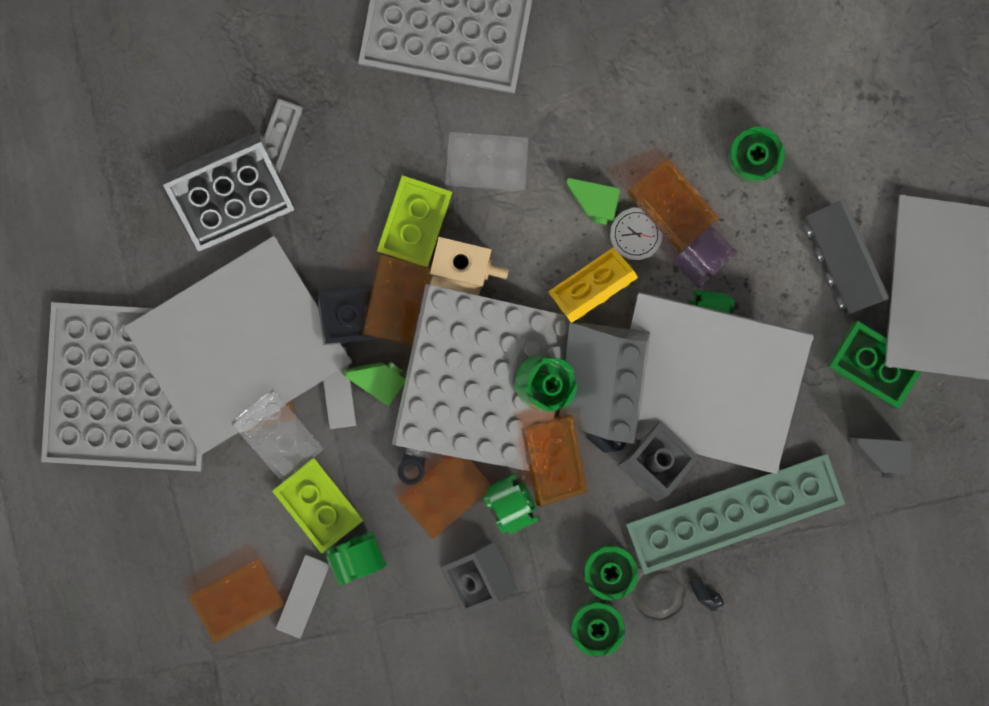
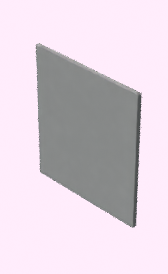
[885,195,989,380]
[124,236,352,455]
[630,292,814,474]

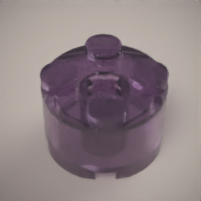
[673,226,737,289]

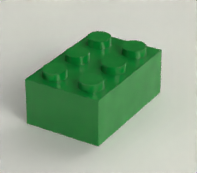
[825,321,922,409]

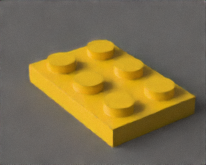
[548,248,638,323]

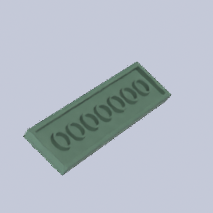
[626,454,845,575]

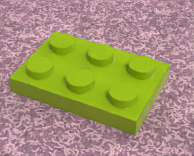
[377,175,453,268]
[272,458,364,553]

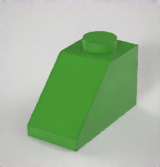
[566,178,620,225]
[342,362,405,406]

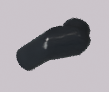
[586,434,626,453]
[689,577,724,611]

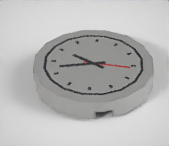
[610,208,663,260]

